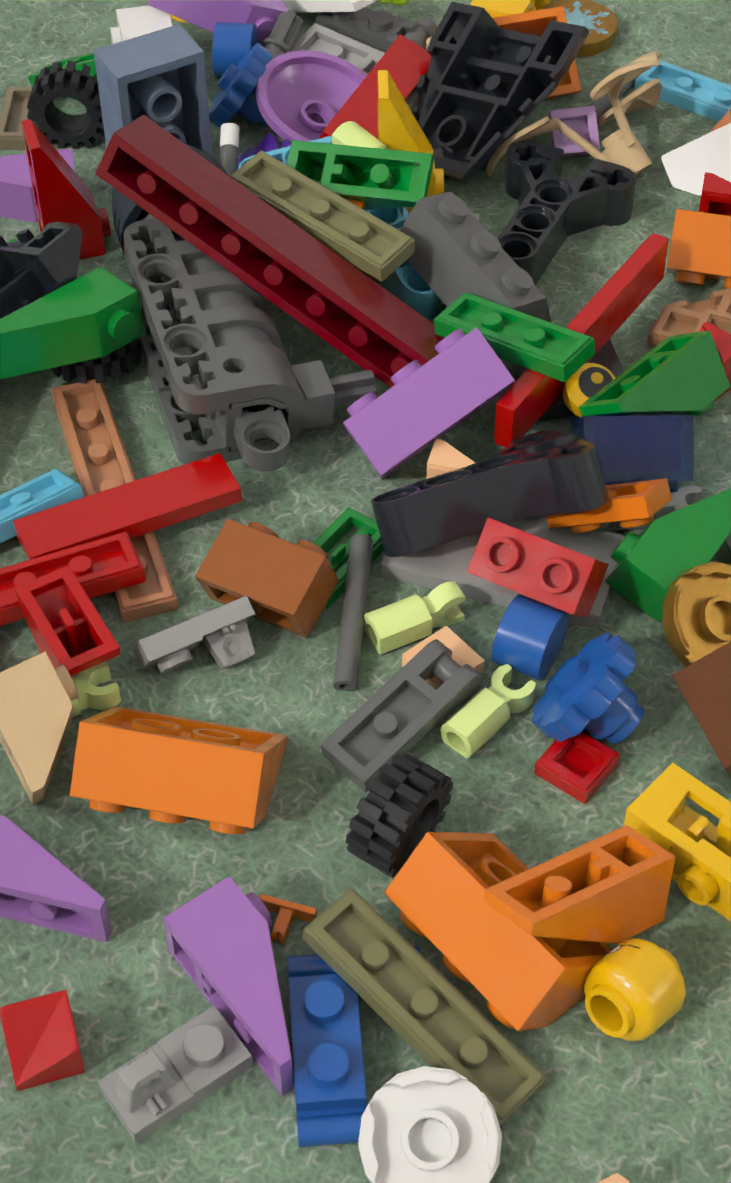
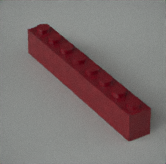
[95,115,445,388]

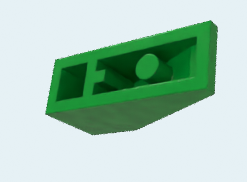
[287,140,435,210]
[0,267,145,379]
[579,330,731,417]
[605,488,731,622]

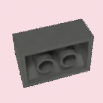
[400,191,552,323]

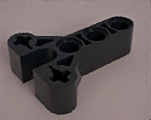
[497,140,637,285]
[371,431,610,557]

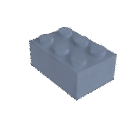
[93,24,212,156]

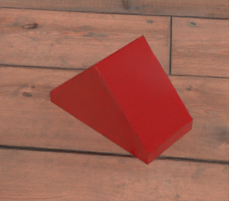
[15,565,121,676]

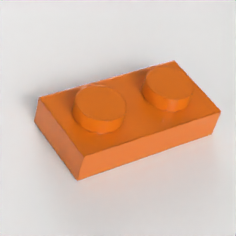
[545,478,672,533]

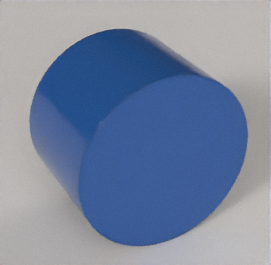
[212,22,258,78]
[492,594,569,681]

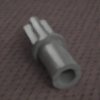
[261,10,303,62]

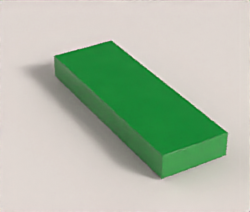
[434,292,595,382]

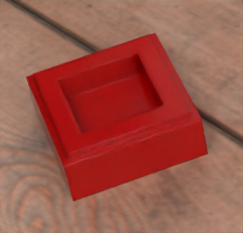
[534,731,621,804]

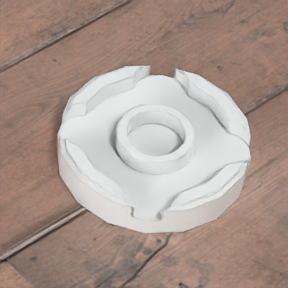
[358,1066,502,1183]

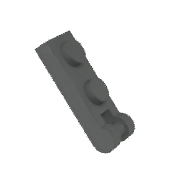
[315,7,437,52]
[321,639,483,793]

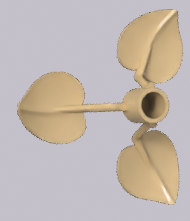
[486,50,662,177]

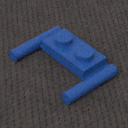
[287,946,421,1147]

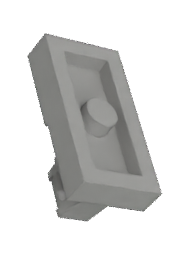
[133,596,255,674]
[98,1005,253,1143]

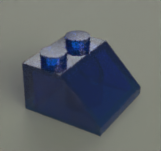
[571,415,694,492]

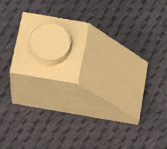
[0,651,78,805]

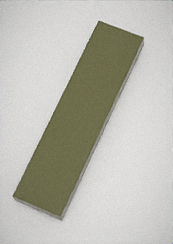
[230,150,415,282]
[302,887,547,1129]

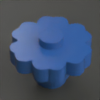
[209,42,272,129]
[531,632,644,744]

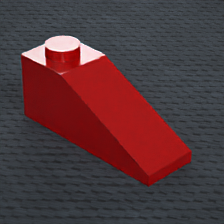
[21,119,111,260]

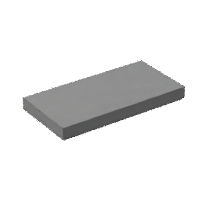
[381,516,625,629]

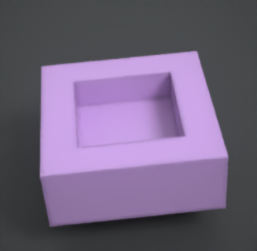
[548,105,600,158]

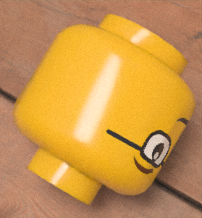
[584,938,686,1042]

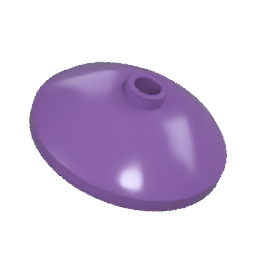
[256,50,367,141]

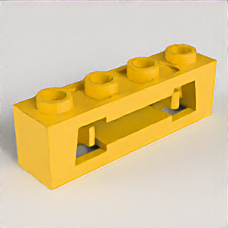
[623,763,731,922]

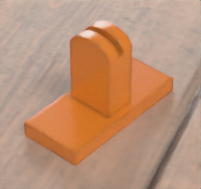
[260,894,318,944]

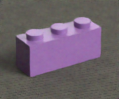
[343,327,515,479]

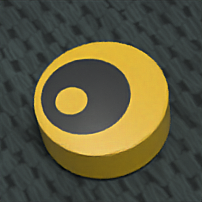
[563,363,615,419]

